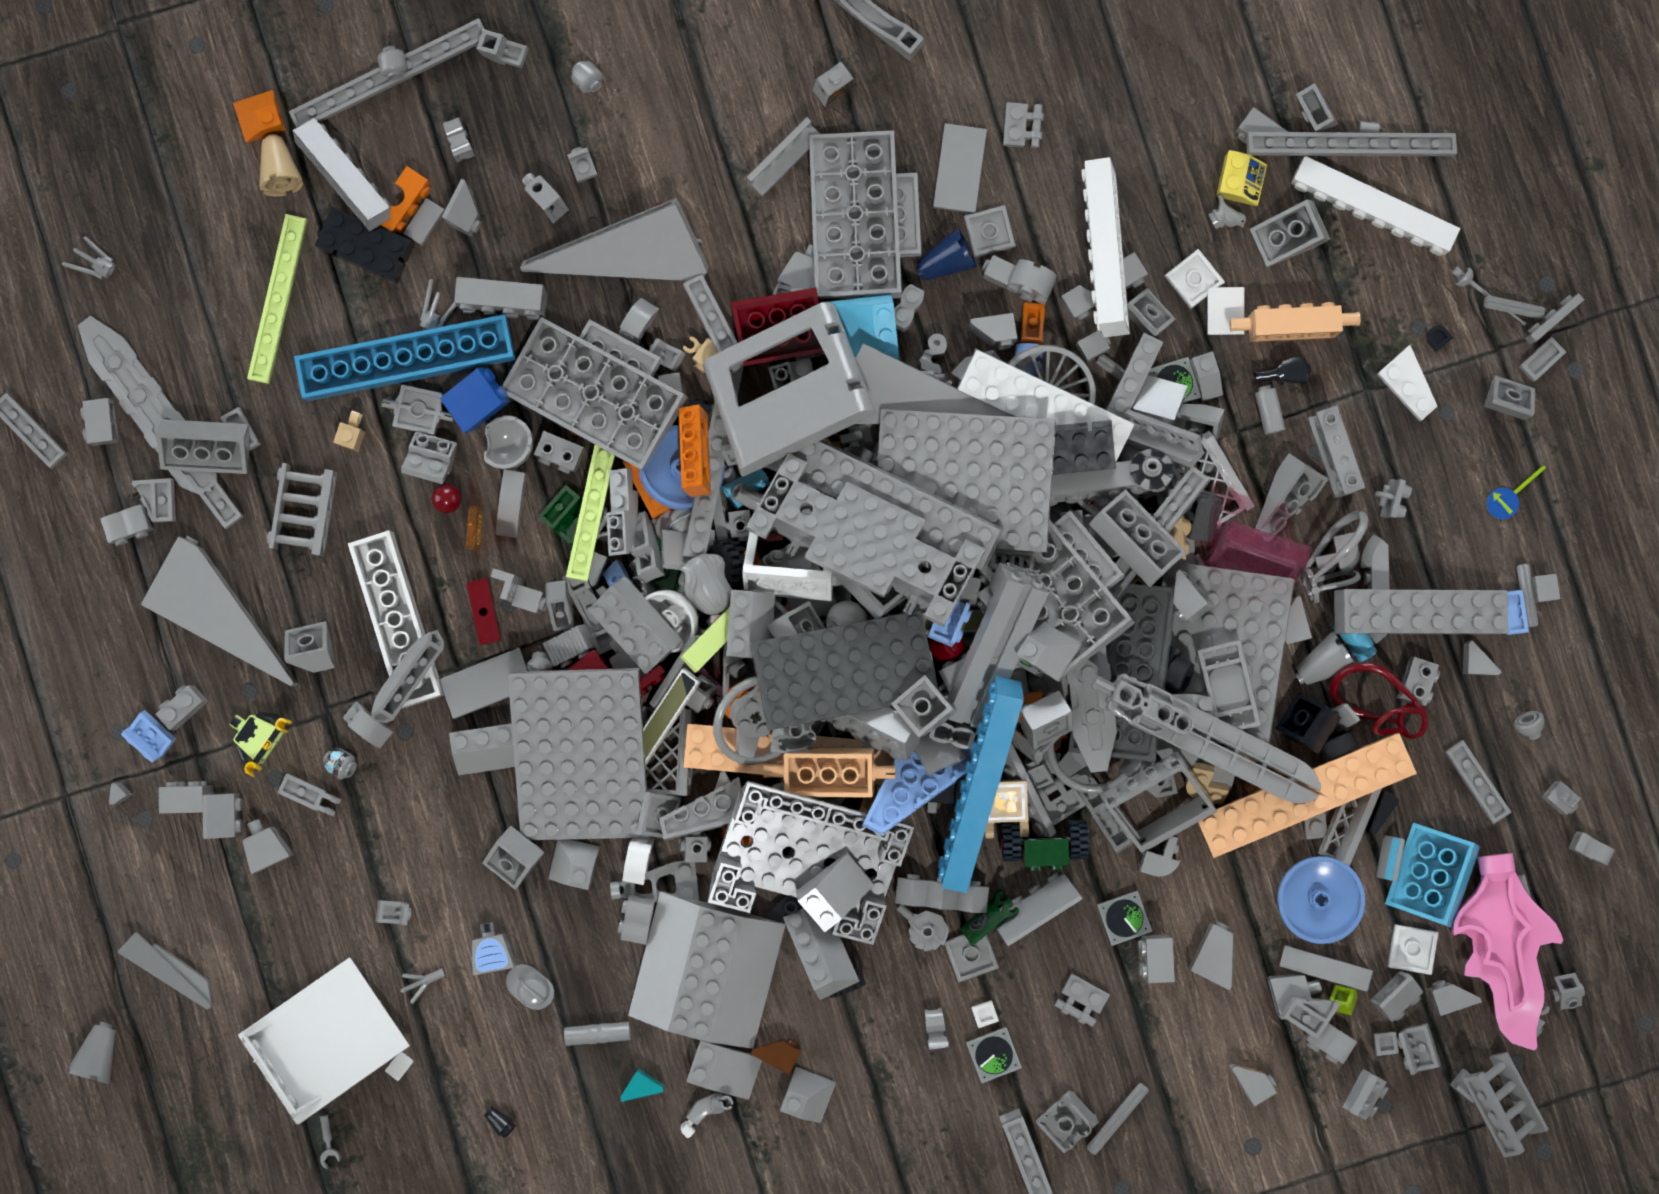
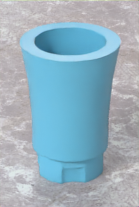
[721,469,771,511]
[1333,625,1377,662]

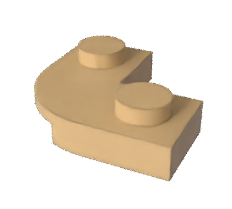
[1186,762,1229,805]

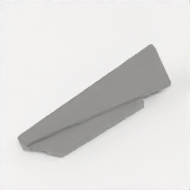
[118,932,214,1010]

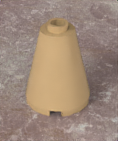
[259,134,303,197]

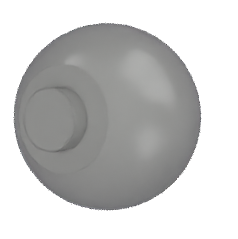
[826,600,872,628]

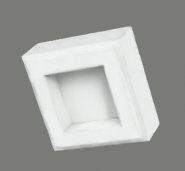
[971,1000,999,1028]

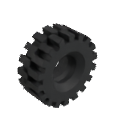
[706,539,746,590]

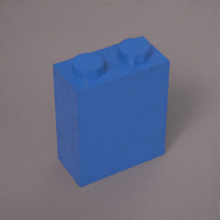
[440,367,510,433]

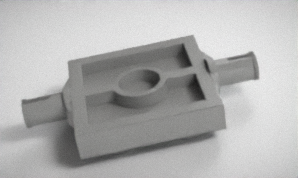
[381,384,454,436]

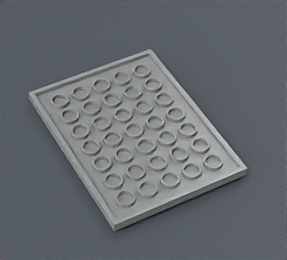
[877,409,1056,552]
[1161,562,1295,744]
[508,668,649,840]

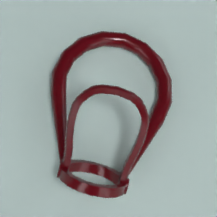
[1330,663,1428,739]

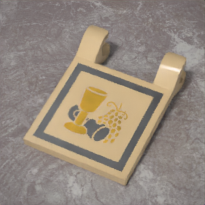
[985,780,1029,838]

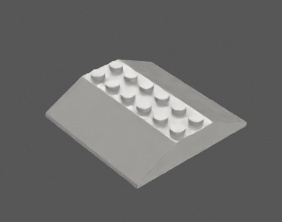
[628,891,786,1049]

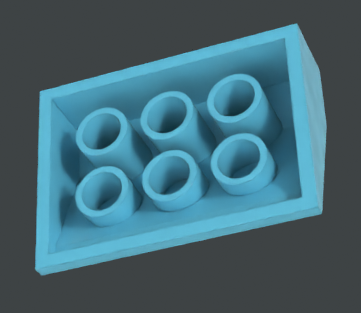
[831,294,899,360]
[1385,823,1481,928]

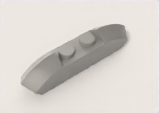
[1361,535,1389,644]
[371,630,444,723]

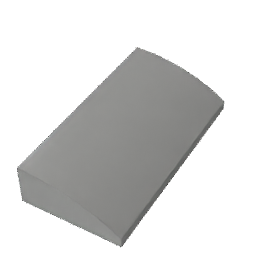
[440,647,528,719]

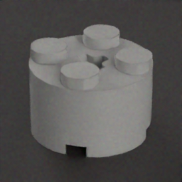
[1006,259,1057,305]

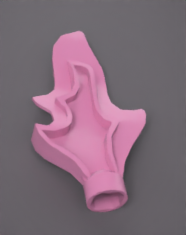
[1451,853,1563,1050]

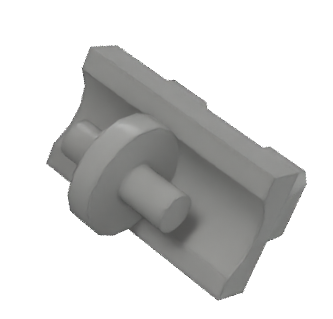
[1375,479,1412,518]

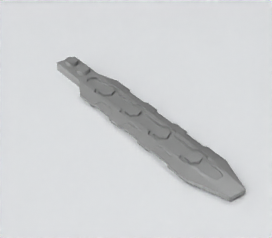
[78,316,244,529]
[1060,510,1117,773]

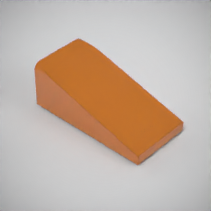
[1020,302,1045,345]

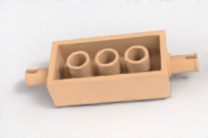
[1229,302,1360,342]
[763,747,896,797]

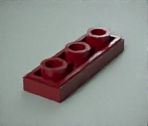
[466,578,501,646]

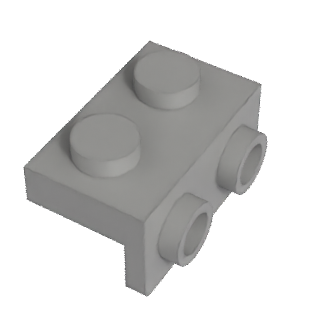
[1397,1023,1440,1075]

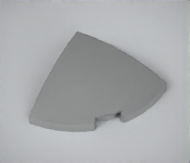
[914,734,967,776]

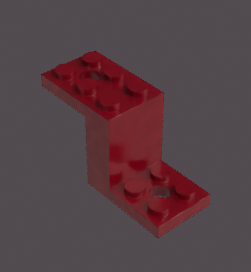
[567,650,668,698]

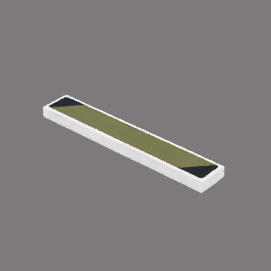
[643,668,701,766]

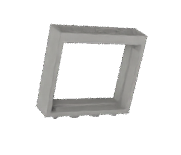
[1102,751,1217,853]

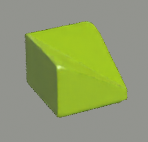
[1329,984,1358,1015]

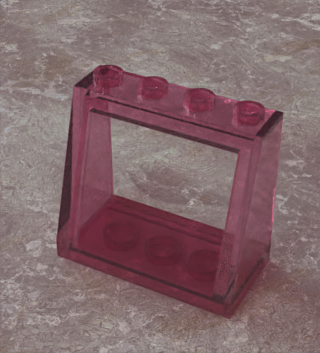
[1204,520,1312,581]

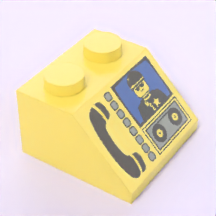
[1216,150,1267,206]

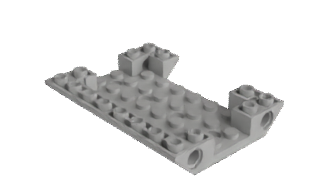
[708,781,914,945]

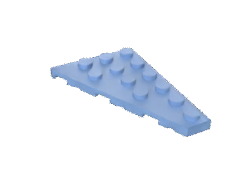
[862,733,976,835]

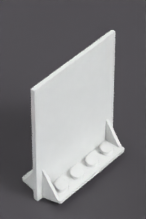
[238,957,410,1124]

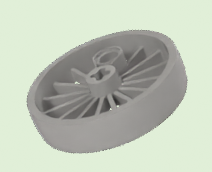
[1008,345,1096,405]

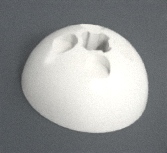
[645,590,698,652]

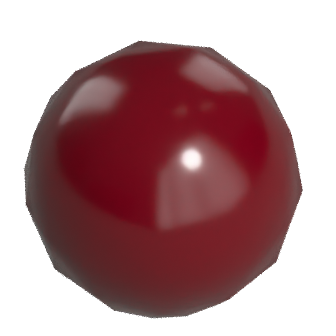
[432,484,462,514]

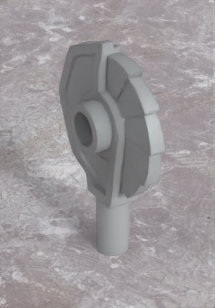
[897,905,949,951]

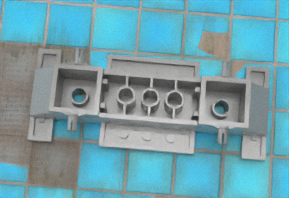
[746,453,985,627]

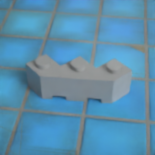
[895,874,989,913]

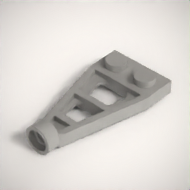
[610,861,700,902]

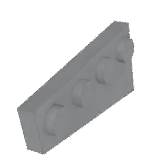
[659,777,742,841]

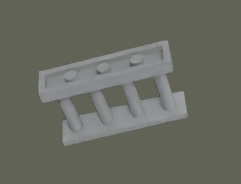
[1307,406,1365,499]
[267,463,337,557]
[1463,1052,1549,1157]
[999,1108,1053,1194]

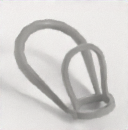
[1302,510,1369,604]

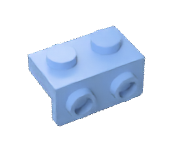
[927,602,972,647]
[121,710,176,762]

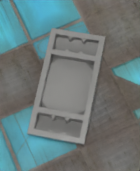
[1197,640,1262,730]

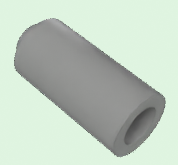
[1255,385,1286,435]

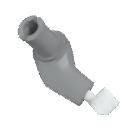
[681,1093,733,1138]

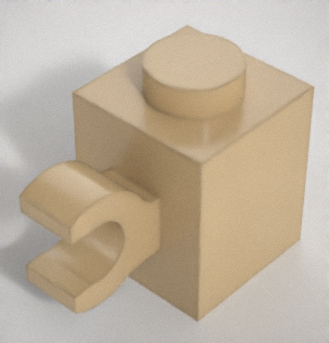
[683,337,717,373]
[333,411,365,452]

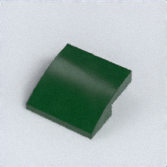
[538,485,583,546]

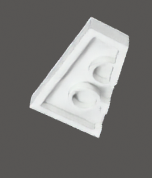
[1377,345,1437,421]

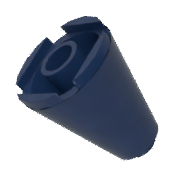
[915,229,977,281]

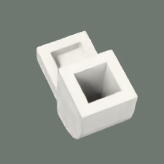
[622,837,654,885]

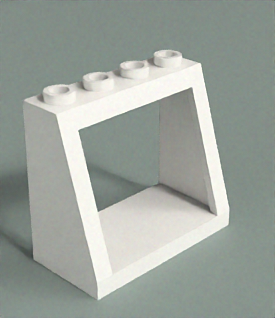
[743,526,834,601]

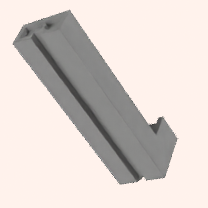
[947,563,1049,728]

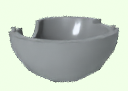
[484,416,533,470]

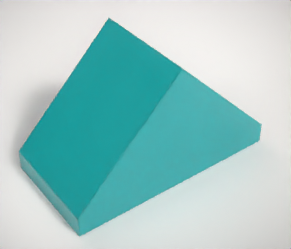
[620,1068,665,1102]

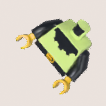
[229,712,292,777]

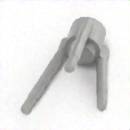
[62,236,115,279]
[420,279,457,329]

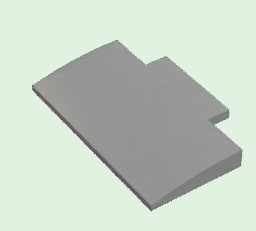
[809,130,921,299]
[502,317,688,470]
[988,510,1135,676]

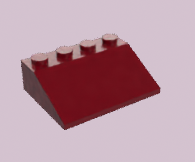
[731,287,824,366]

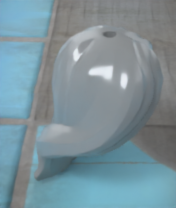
[680,554,732,615]

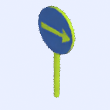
[1486,465,1546,520]

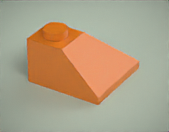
[233,90,287,143]

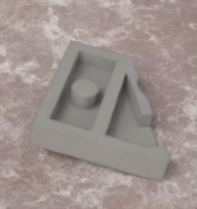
[132,478,176,523]
[1281,997,1340,1039]

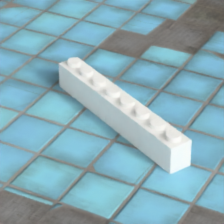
[1290,156,1460,256]

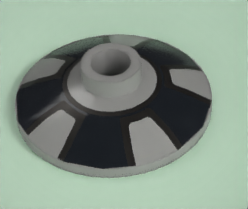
[1129,449,1174,491]

